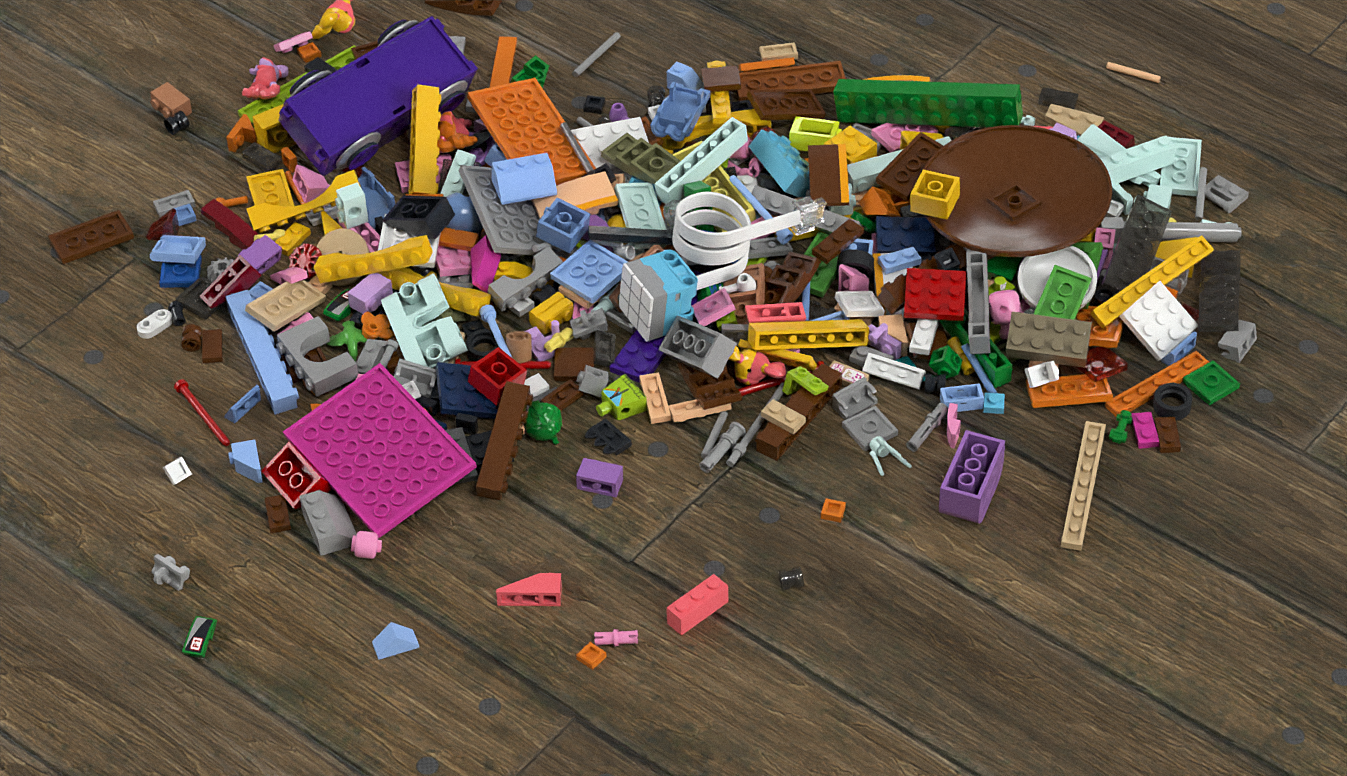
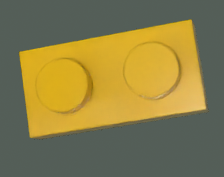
[275,222,311,256]

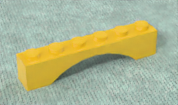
[661,109,771,150]
[247,170,362,233]
[314,235,433,284]
[379,267,491,316]

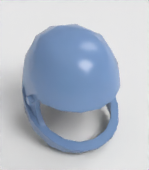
[446,192,483,234]

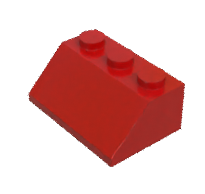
[261,441,332,509]

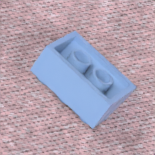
[491,153,557,205]

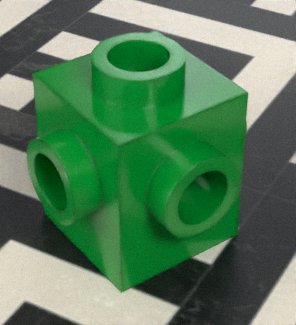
[929,345,962,379]

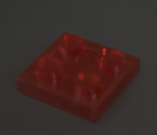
[1075,346,1128,382]

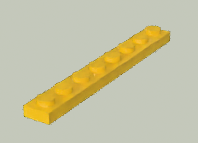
[1090,235,1214,329]

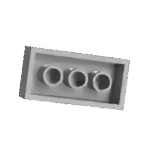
[658,315,737,379]

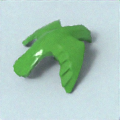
[326,321,367,362]

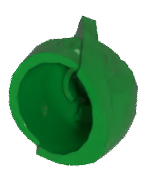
[524,400,562,445]

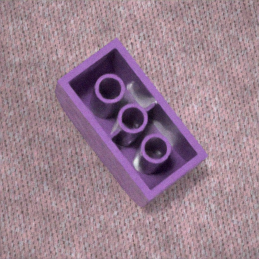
[939,430,1005,524]

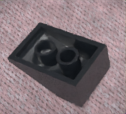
[383,195,455,239]

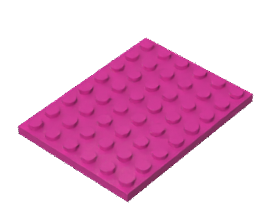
[283,363,477,539]

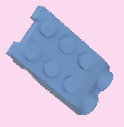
[650,82,710,141]
[358,167,395,230]

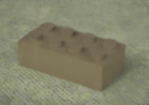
[1006,311,1092,368]

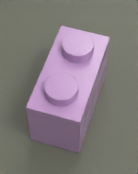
[348,273,393,314]

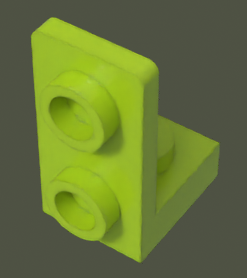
[782,366,829,395]

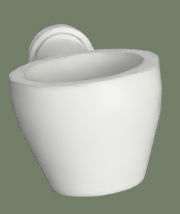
[719,273,756,293]

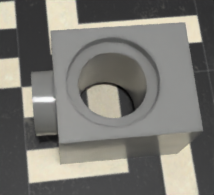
[577,365,608,398]

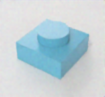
[983,393,1005,414]

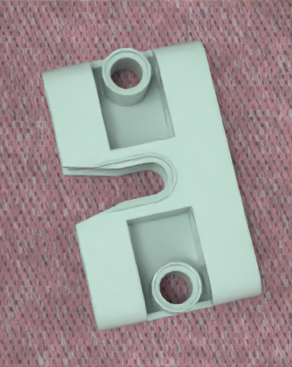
[381,273,468,368]

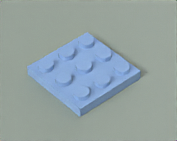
[550,240,628,304]

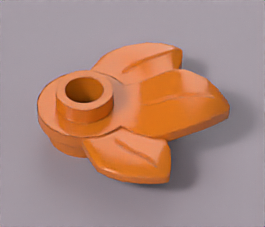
[361,311,395,340]

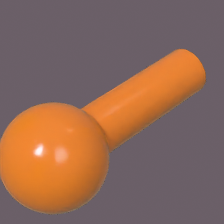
[216,196,248,207]

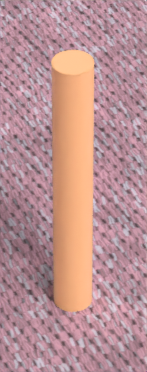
[1106,62,1161,83]

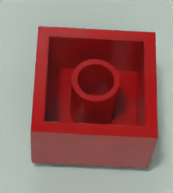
[468,347,527,405]

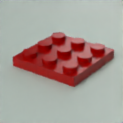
[904,268,966,321]

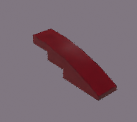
[201,199,259,250]

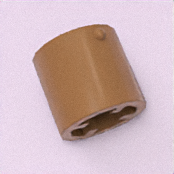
[506,331,532,363]

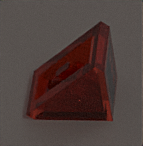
[146,208,179,241]

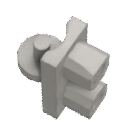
[570,308,608,340]
[151,554,190,591]

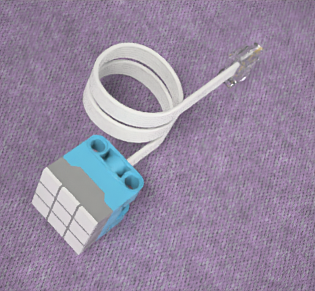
[619,192,827,342]

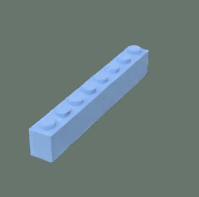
[225,290,299,414]

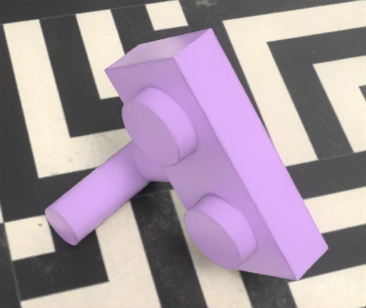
[524,320,560,361]
[868,323,902,360]

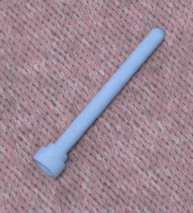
[729,175,793,245]
[479,305,512,357]

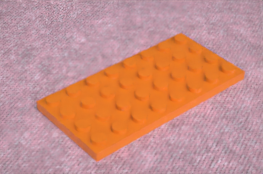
[467,78,596,185]

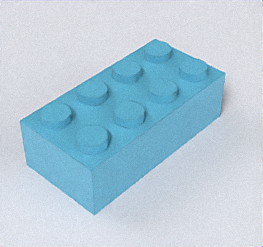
[748,129,810,198]

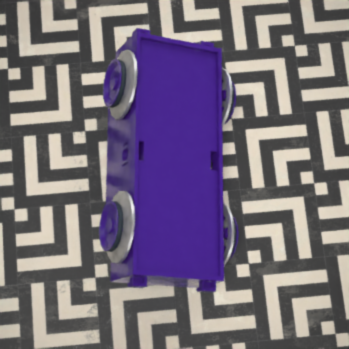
[278,16,478,176]

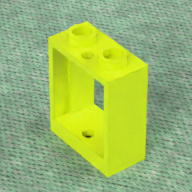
[789,116,842,151]

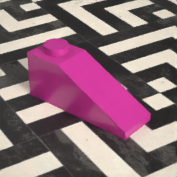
[471,235,501,293]

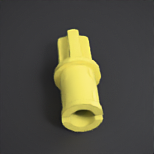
[544,327,574,352]

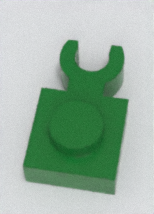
[851,211,876,234]

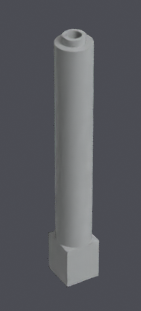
[1098,217,1242,244]

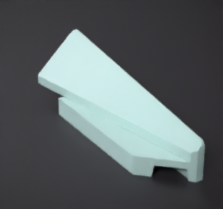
[1077,124,1161,187]

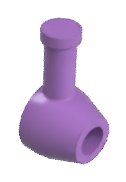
[609,103,630,122]

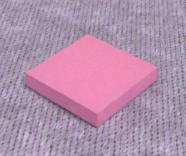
[691,288,736,326]

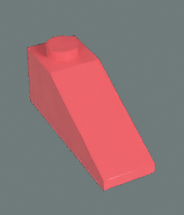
[745,302,806,323]
[496,573,562,606]

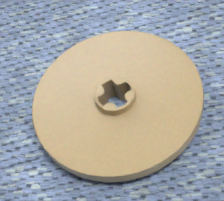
[314,228,369,286]

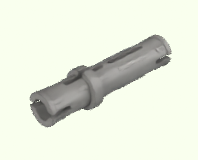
[906,403,948,452]

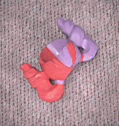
[242,58,289,100]

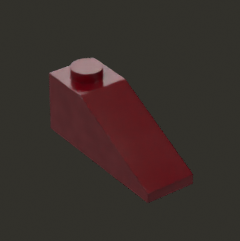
[200,255,261,309]

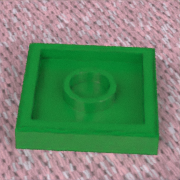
[1182,360,1240,406]

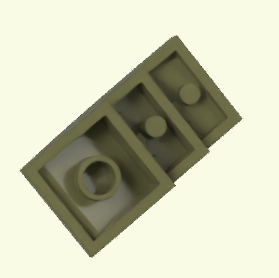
[601,133,680,184]

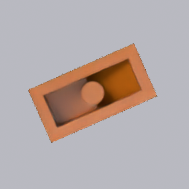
[858,186,901,218]

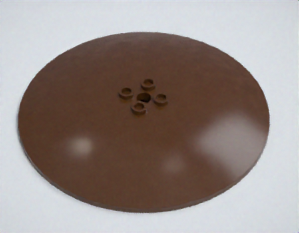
[921,125,1112,257]

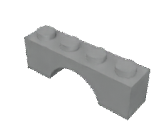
[488,246,563,311]

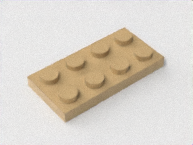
[245,280,326,331]

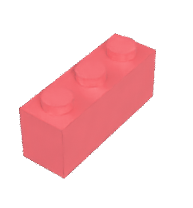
[667,574,728,636]

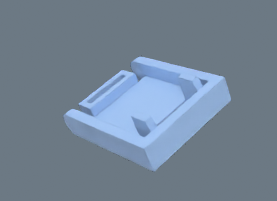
[150,235,206,264]

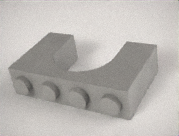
[276,316,358,397]

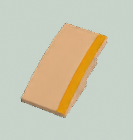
[532,172,618,219]

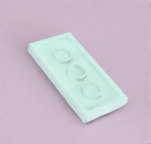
[1160,137,1202,196]
[614,182,667,249]

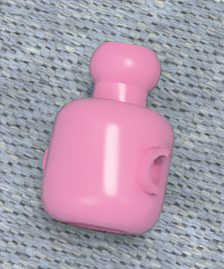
[988,290,1021,339]

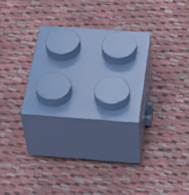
[536,198,591,253]

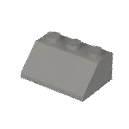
[300,490,357,556]

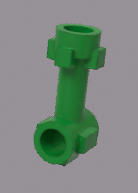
[1109,410,1132,443]

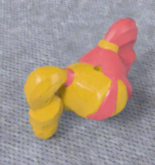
[311,0,355,39]
[728,346,786,386]

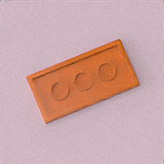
[1026,373,1113,408]

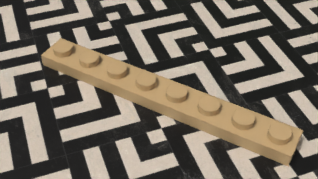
[1061,421,1106,551]

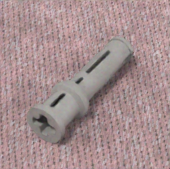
[699,422,746,473]

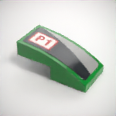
[323,288,351,321]
[182,616,217,658]

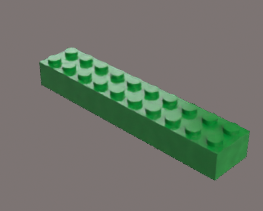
[833,79,1023,127]

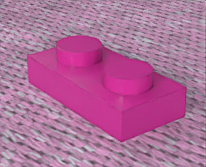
[1131,412,1159,449]

